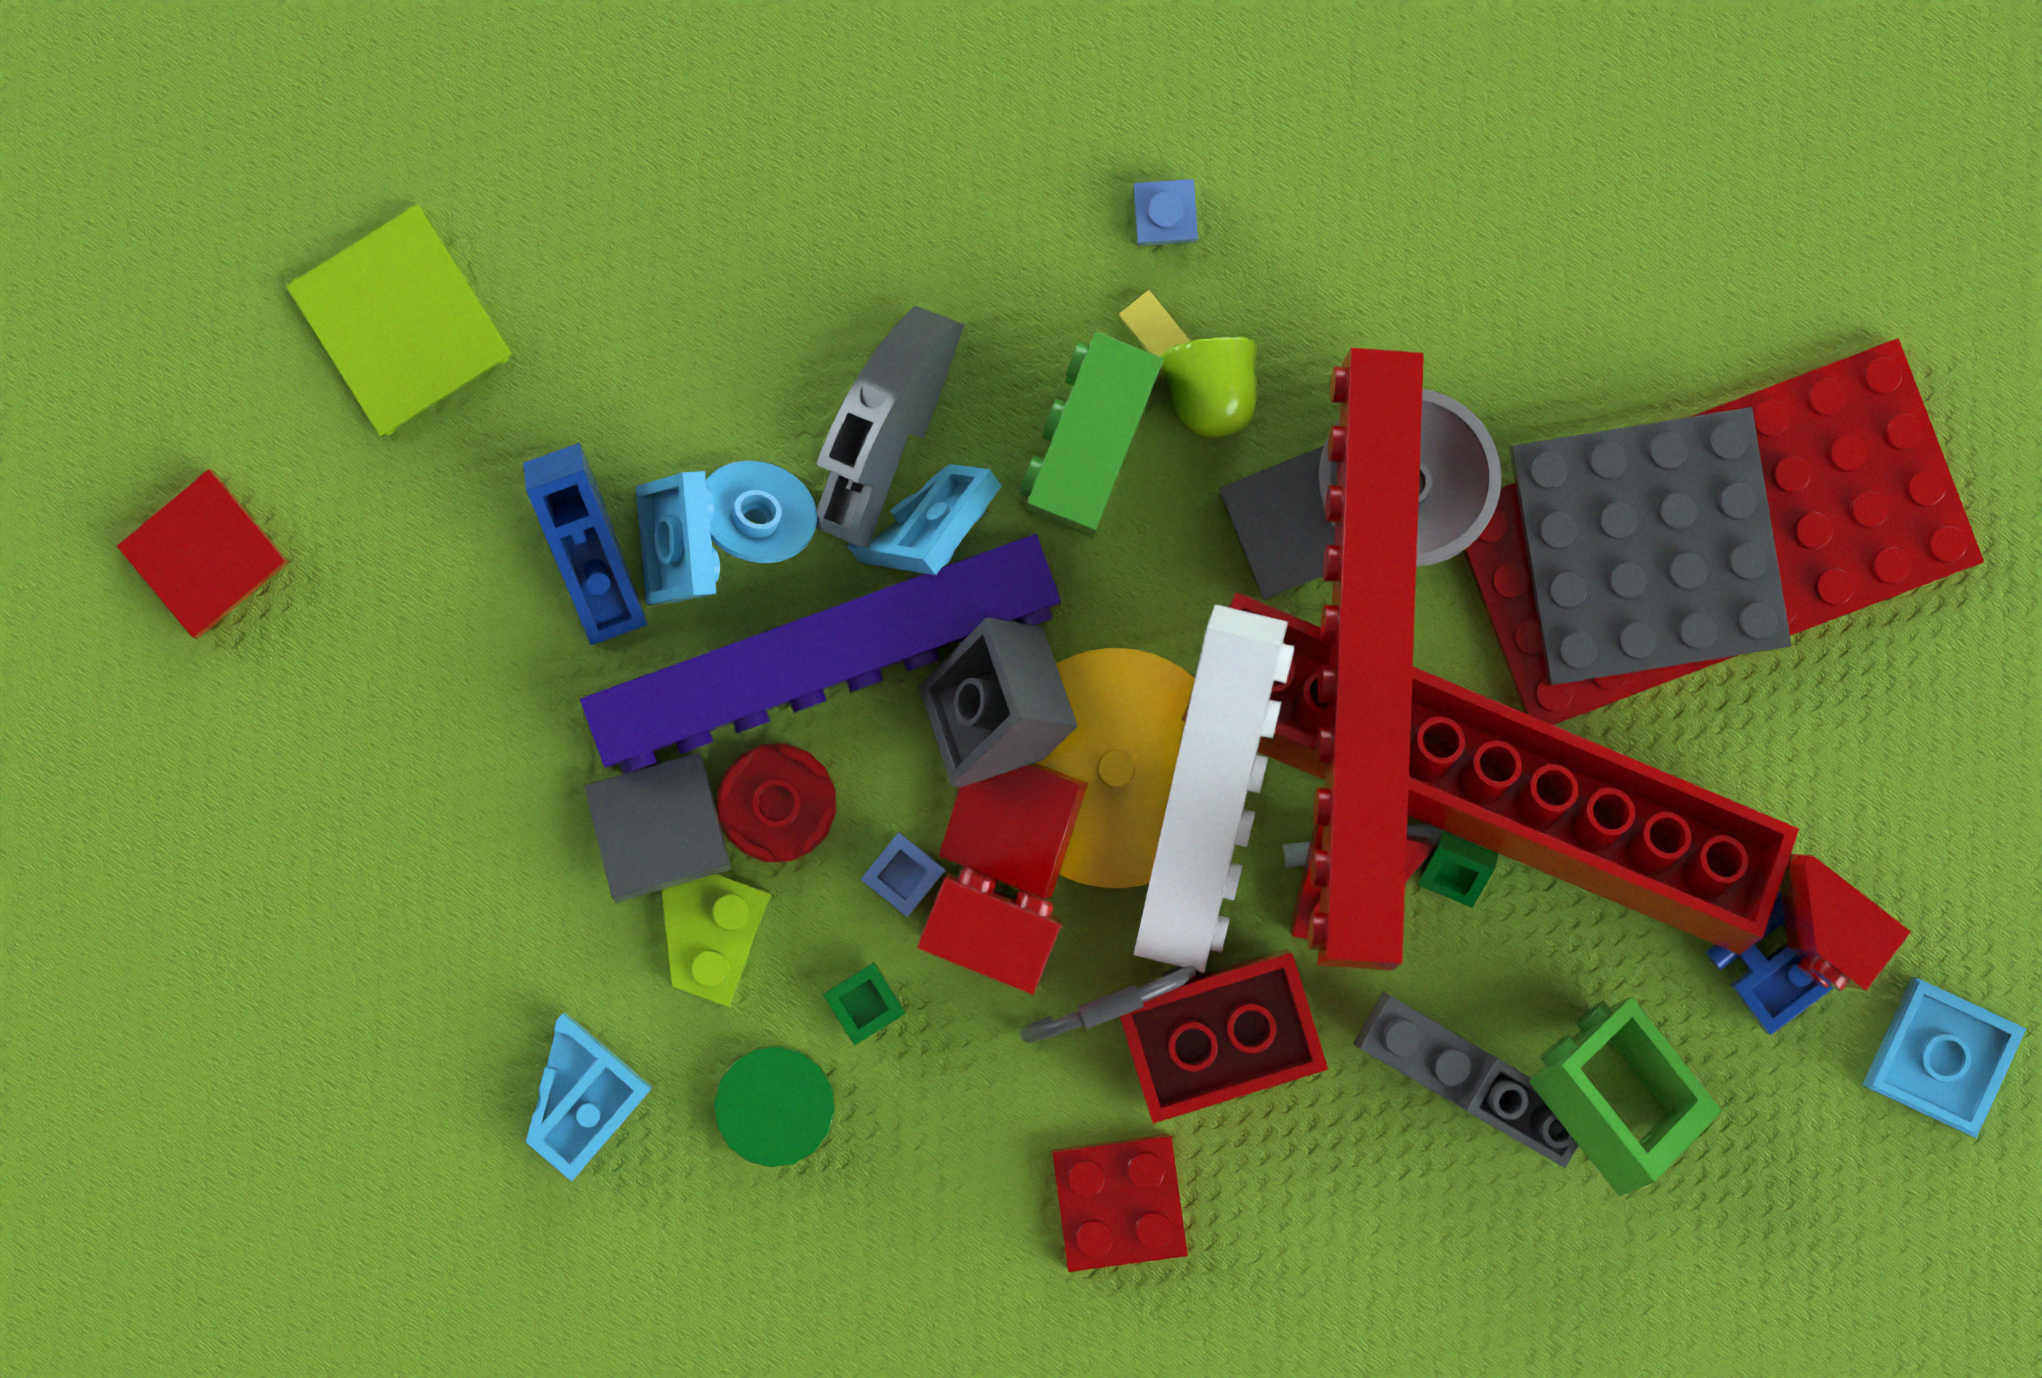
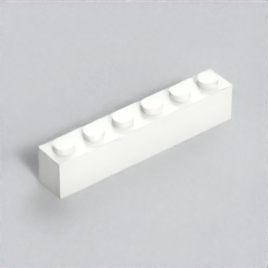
[1133,605,1295,972]

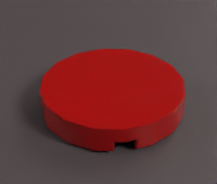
[717,744,837,862]

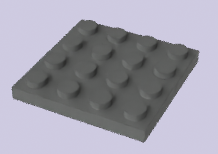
[1509,407,1792,686]

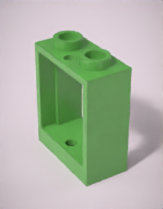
[1528,996,1722,1197]

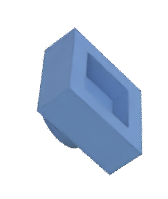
[1133,179,1198,246]
[861,832,946,917]

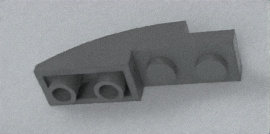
[816,306,965,548]
[1353,992,1578,1168]

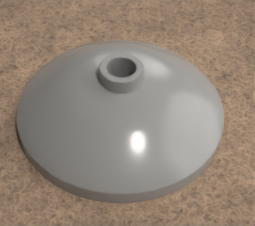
[1318,389,1501,567]

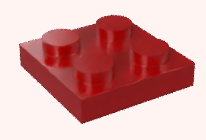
[1052,1134,1188,1272]

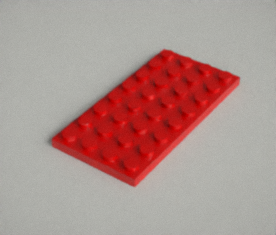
[1463,338,1984,725]

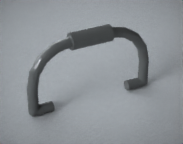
[1020,966,1199,1043]

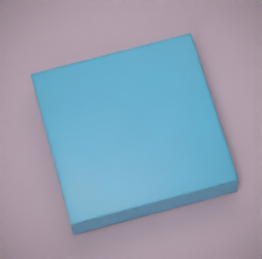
[1862,977,2026,1138]

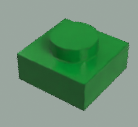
[1417,831,1499,908]
[823,961,906,1046]

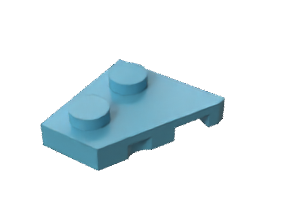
[526,1012,653,1182]

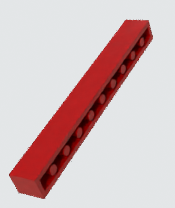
[1308,347,1424,970]

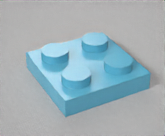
[636,471,720,605]

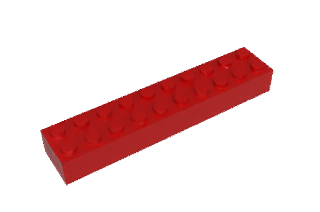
[1181,592,1799,955]

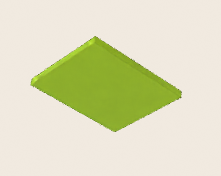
[286,204,513,437]

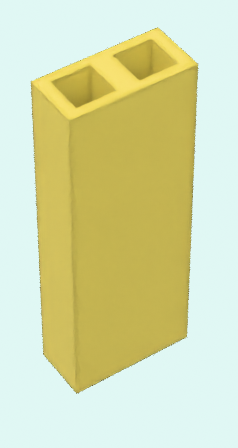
[1118,290,1190,370]

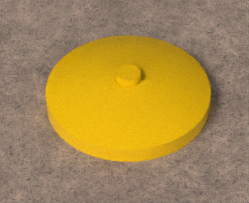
[1036,648,1196,888]

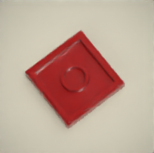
[116,469,289,639]
[938,763,1088,899]

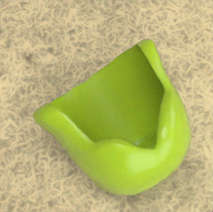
[1161,336,1257,438]

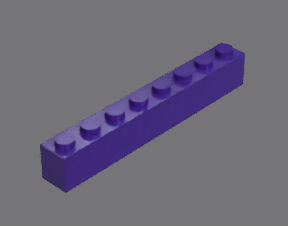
[580,533,1061,775]

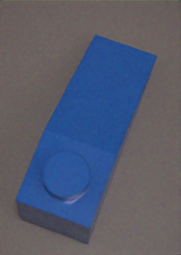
[523,443,647,645]

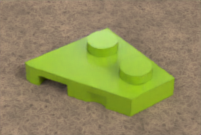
[661,874,772,1007]

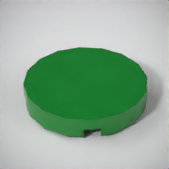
[714,1045,836,1167]

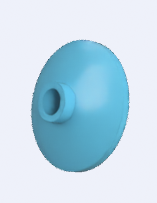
[706,461,817,563]

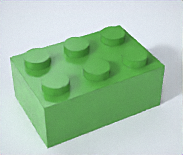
[1020,331,1164,538]

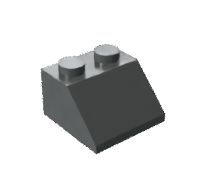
[919,617,1078,787]

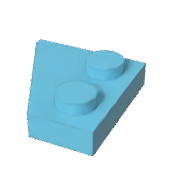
[847,464,1002,575]

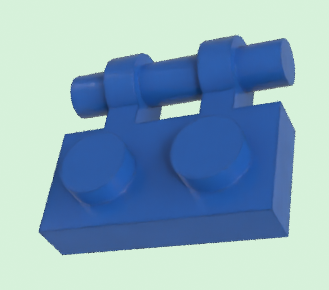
[1705,890,1833,1035]

